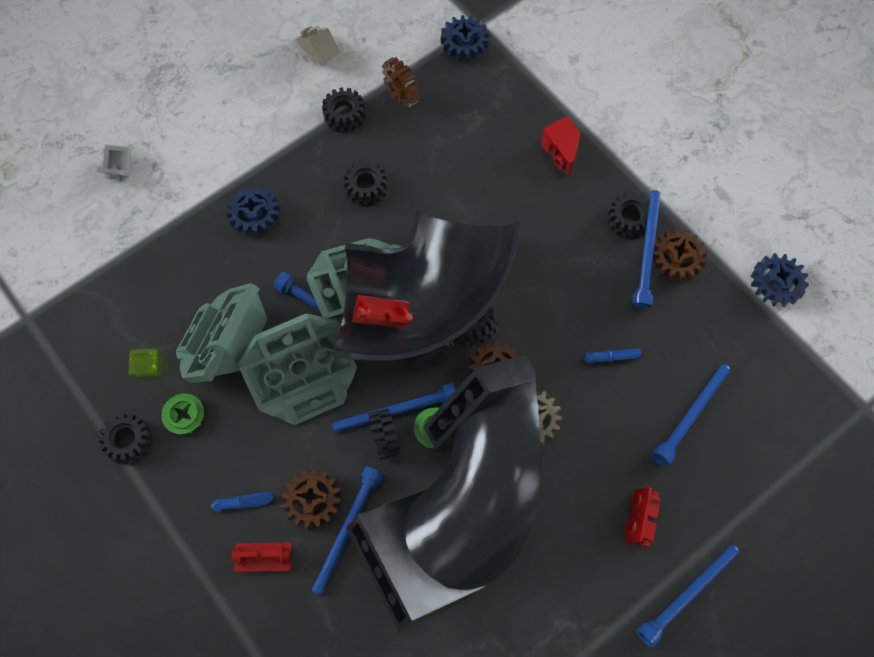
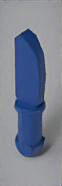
[584,348,641,364]
[211,492,274,512]

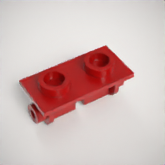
[352,295,413,328]
[625,487,661,548]
[232,542,292,572]

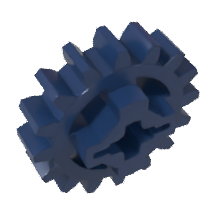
[440,15,489,61]
[226,185,280,237]
[750,253,809,307]

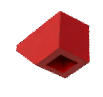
[541,116,580,176]

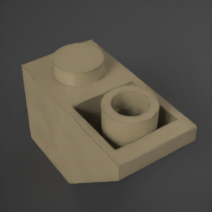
[296,26,340,64]

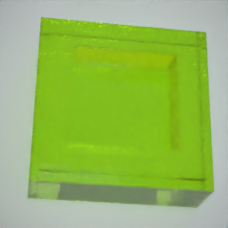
[128,349,158,377]

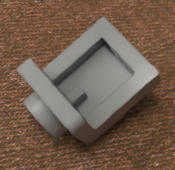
[97,145,132,180]

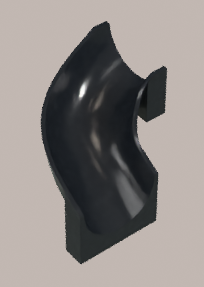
[331,210,520,362]
[346,355,541,631]

